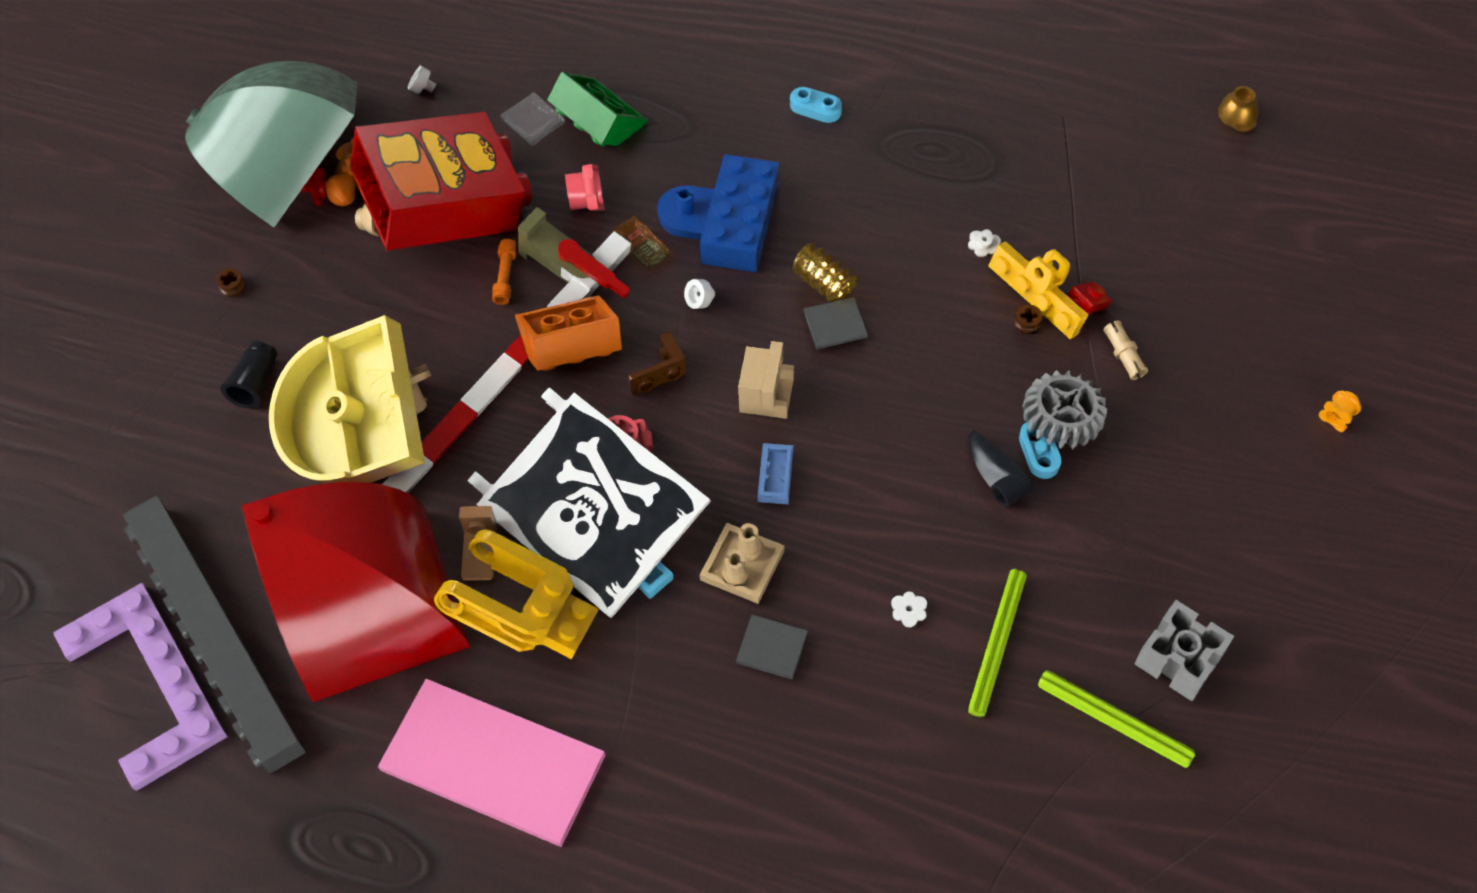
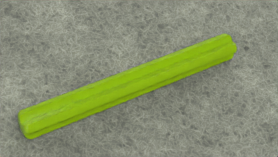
[968,569,1027,718]
[1038,670,1195,768]

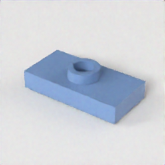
[757,443,794,504]

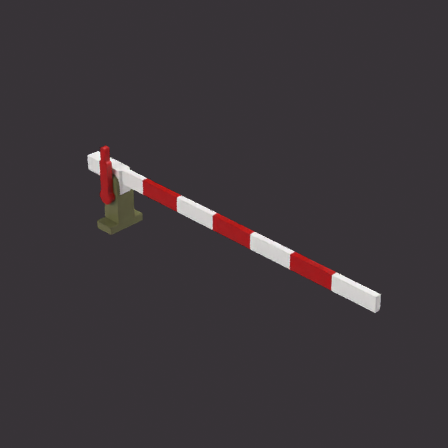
[382,207,631,493]

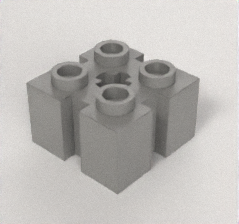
[1135,600,1235,701]

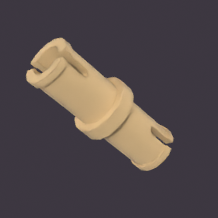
[1103,320,1148,380]

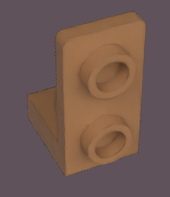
[459,506,497,581]

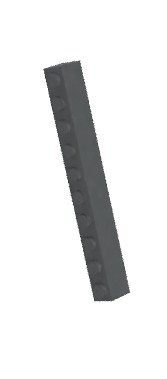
[123,496,306,774]

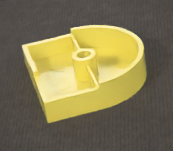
[269,315,425,484]

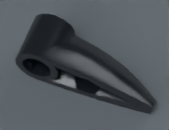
[968,430,1033,508]

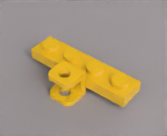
[988,241,1088,339]

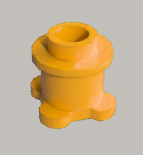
[1319,391,1362,432]

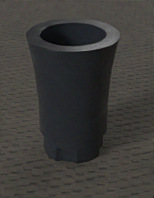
[220,340,278,409]

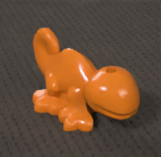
[326,138,357,207]

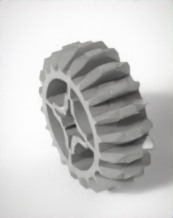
[1022,370,1107,450]

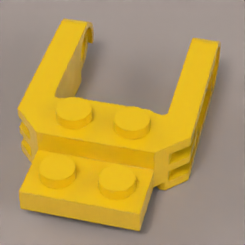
[434,530,599,659]

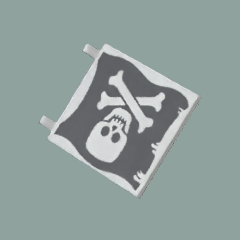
[467,388,711,618]

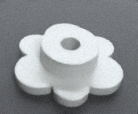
[968,230,1001,257]
[891,592,927,627]

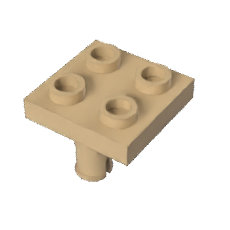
[700,523,784,604]

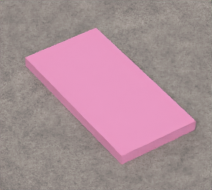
[378,679,605,847]

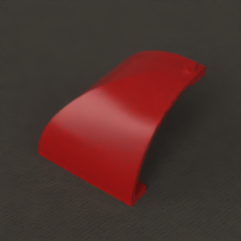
[241,482,471,702]

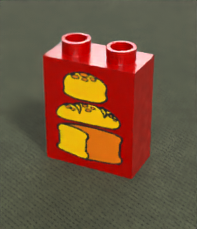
[350,112,532,251]

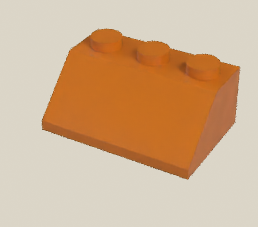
[515,295,622,371]

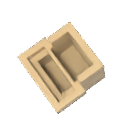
[738,341,794,419]

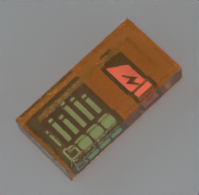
[612,216,670,271]

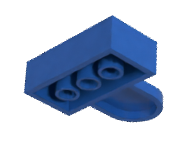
[657,154,779,273]

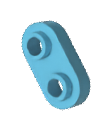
[790,87,842,123]
[1019,422,1061,479]

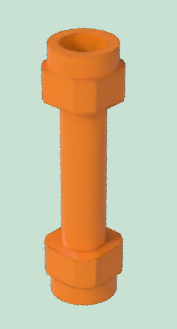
[492,239,517,305]

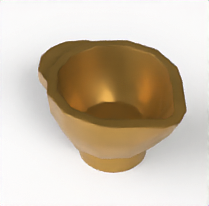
[1218,86,1259,132]

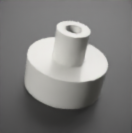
[408,65,436,95]
[684,279,715,309]

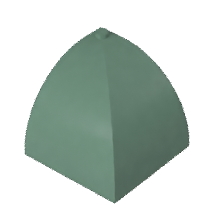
[185,61,358,227]

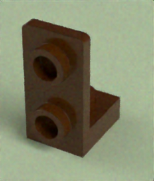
[628,331,687,395]

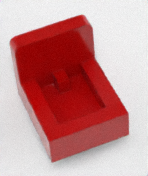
[301,168,328,207]
[1067,281,1113,316]

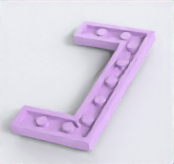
[53,583,228,791]

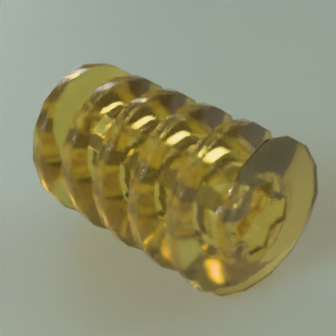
[793,243,858,302]

